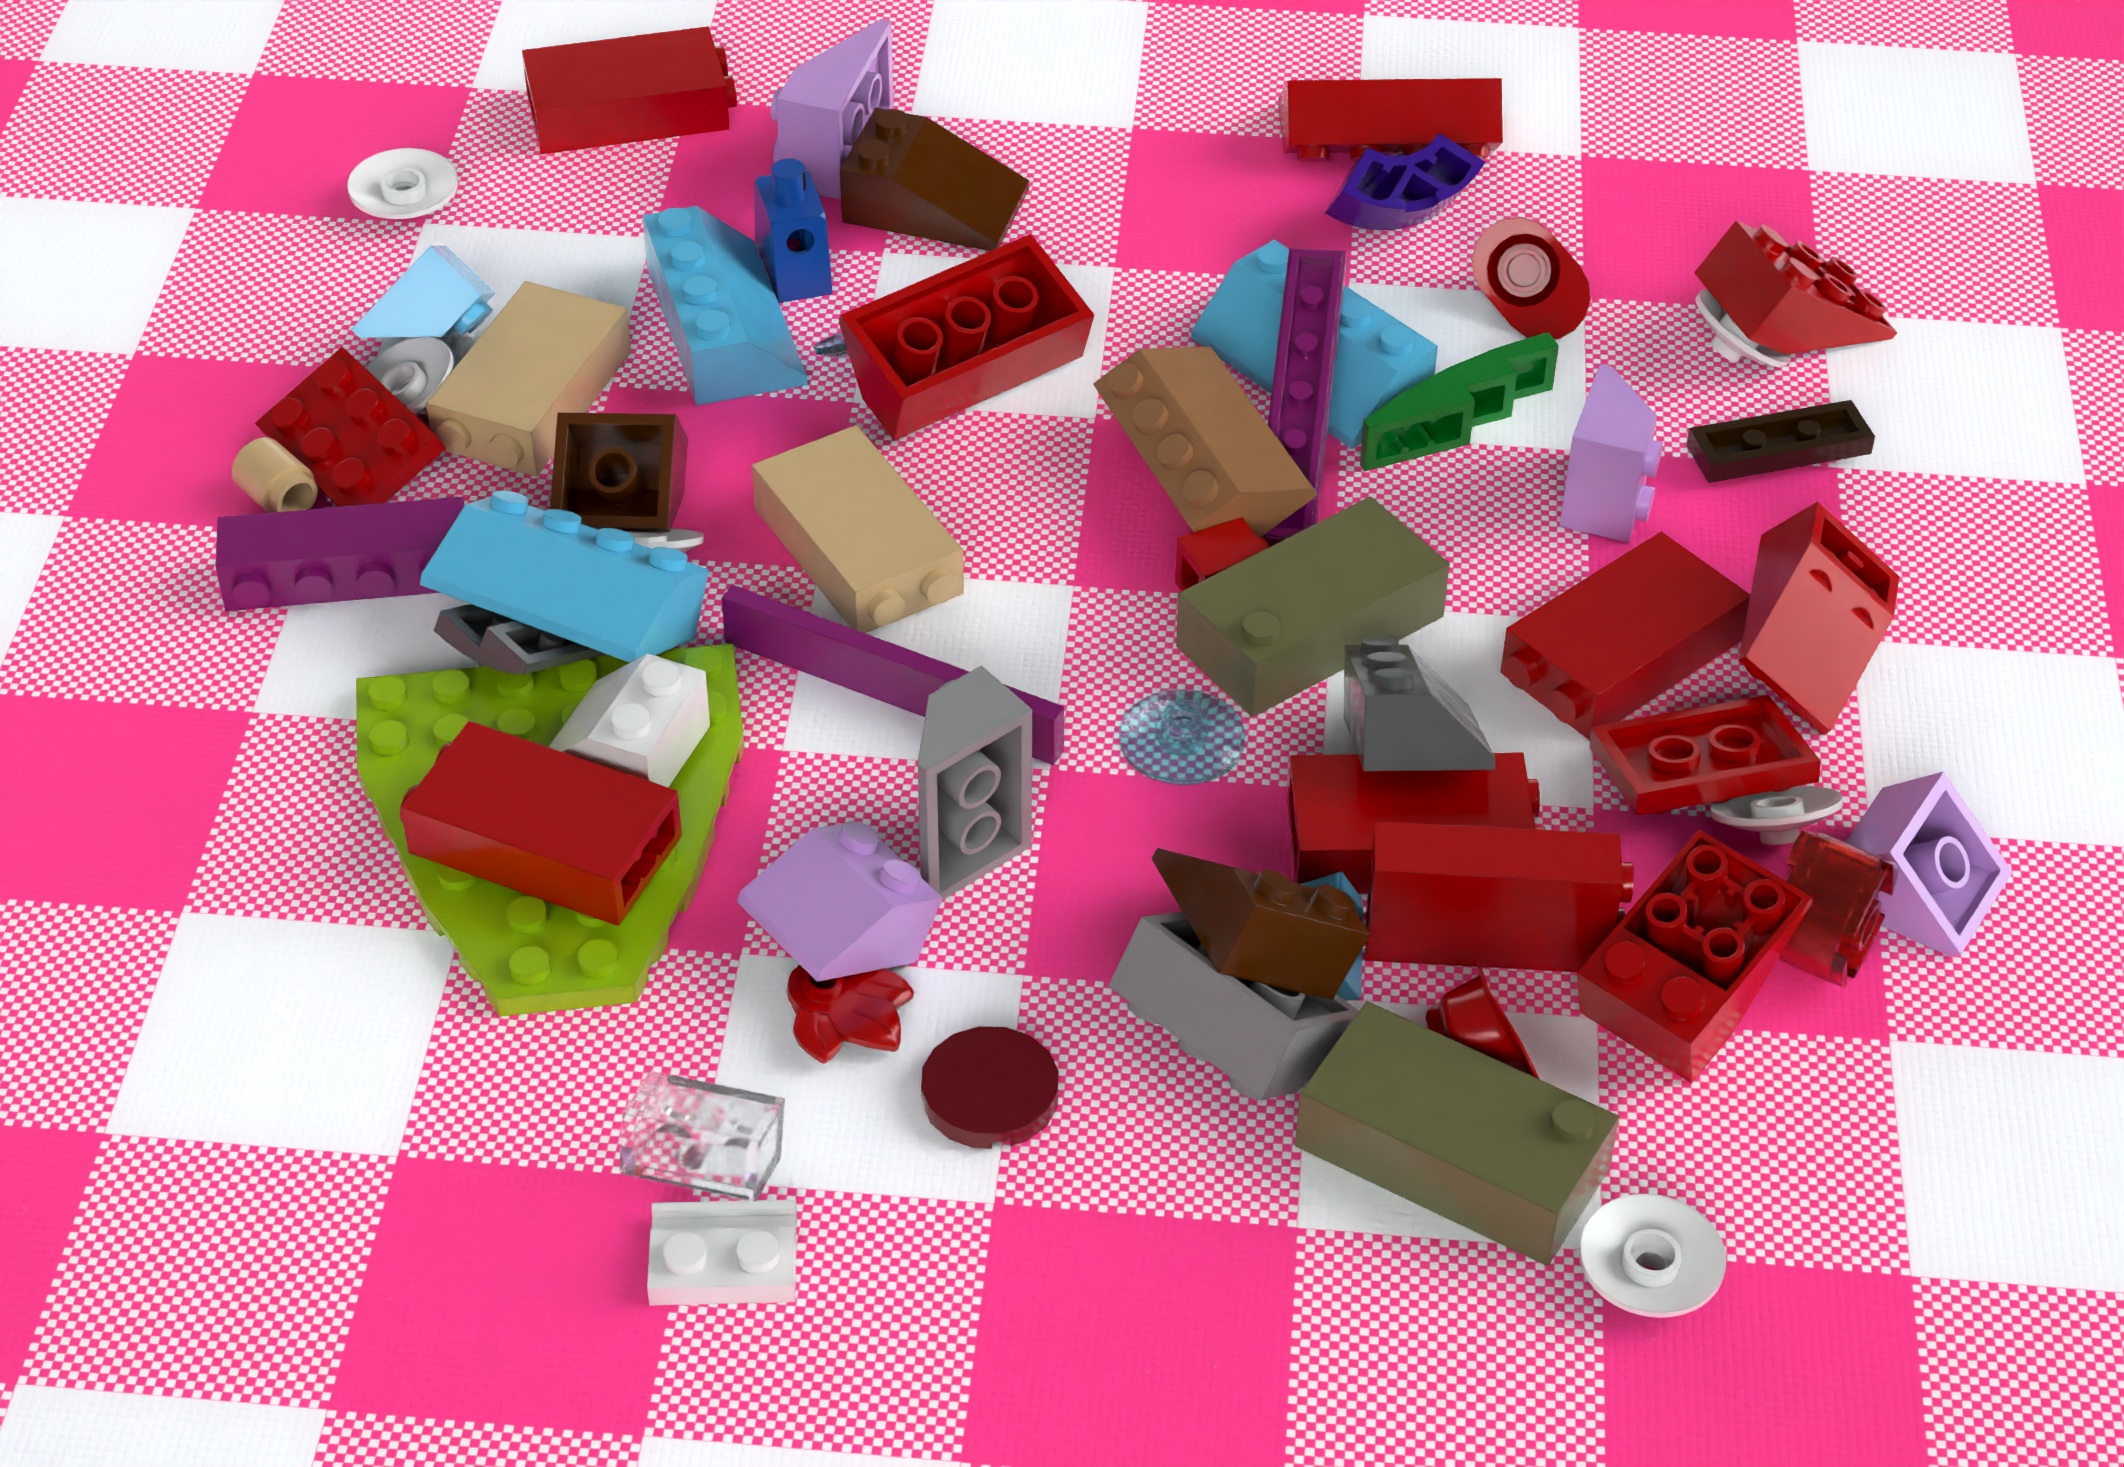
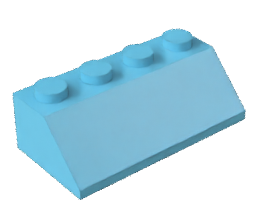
[642,206,808,406]
[1191,239,1438,449]
[420,490,709,663]

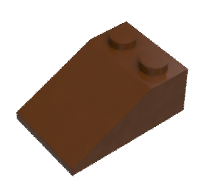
[840,107,1029,251]
[1151,848,1370,1000]

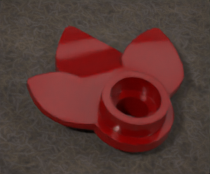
[786,965,914,1064]

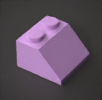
[1559,363,1663,543]
[1828,771,2013,957]
[736,821,943,982]

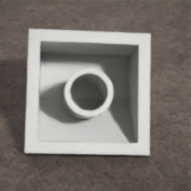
[549,653,710,787]

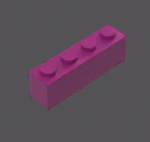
[215,497,465,611]

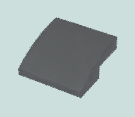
[433,604,606,674]

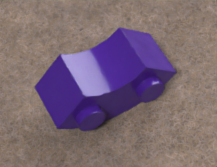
[1325,133,1486,230]

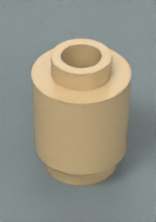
[231,437,318,513]

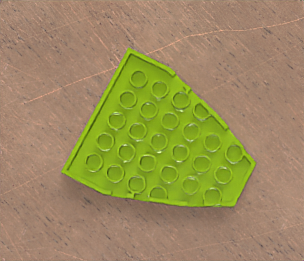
[356,644,744,1017]

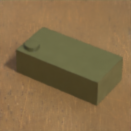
[1176,496,1450,718]
[1295,1001,1620,1266]

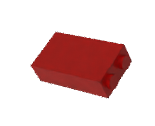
[522,26,737,154]
[1500,531,1750,741]
[400,721,682,926]
[1287,752,1546,894]
[1365,821,1634,972]

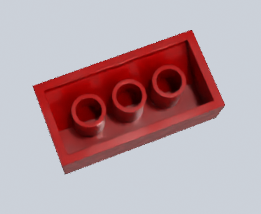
[1278,78,1503,162]
[839,234,1095,441]

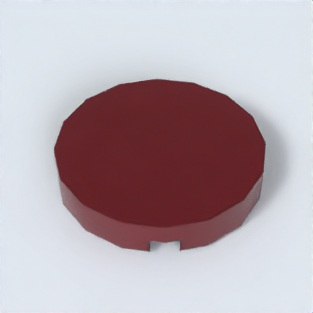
[921,1026,1059,1149]

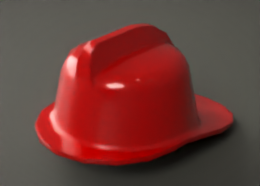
[1471,217,1591,340]
[1425,961,1540,1079]

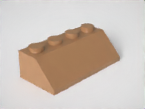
[1093,346,1318,538]

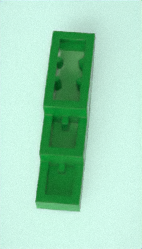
[1360,332,1559,472]

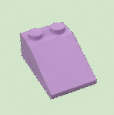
[771,19,894,200]

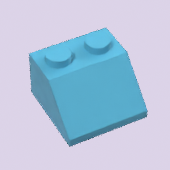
[351,246,496,338]

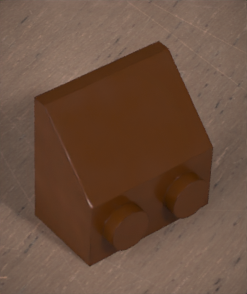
[550,412,688,532]

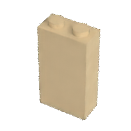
[426,281,631,477]
[751,425,964,633]

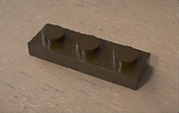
[1686,400,1875,483]

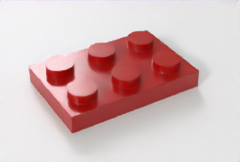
[255,346,446,507]
[1589,695,1821,816]

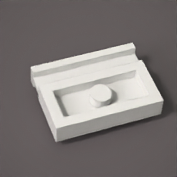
[647,1200,797,1306]

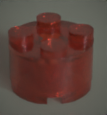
[1778,830,1898,989]

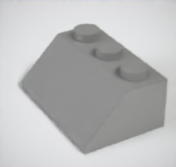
[917,665,1032,900]
[1108,911,1359,1100]

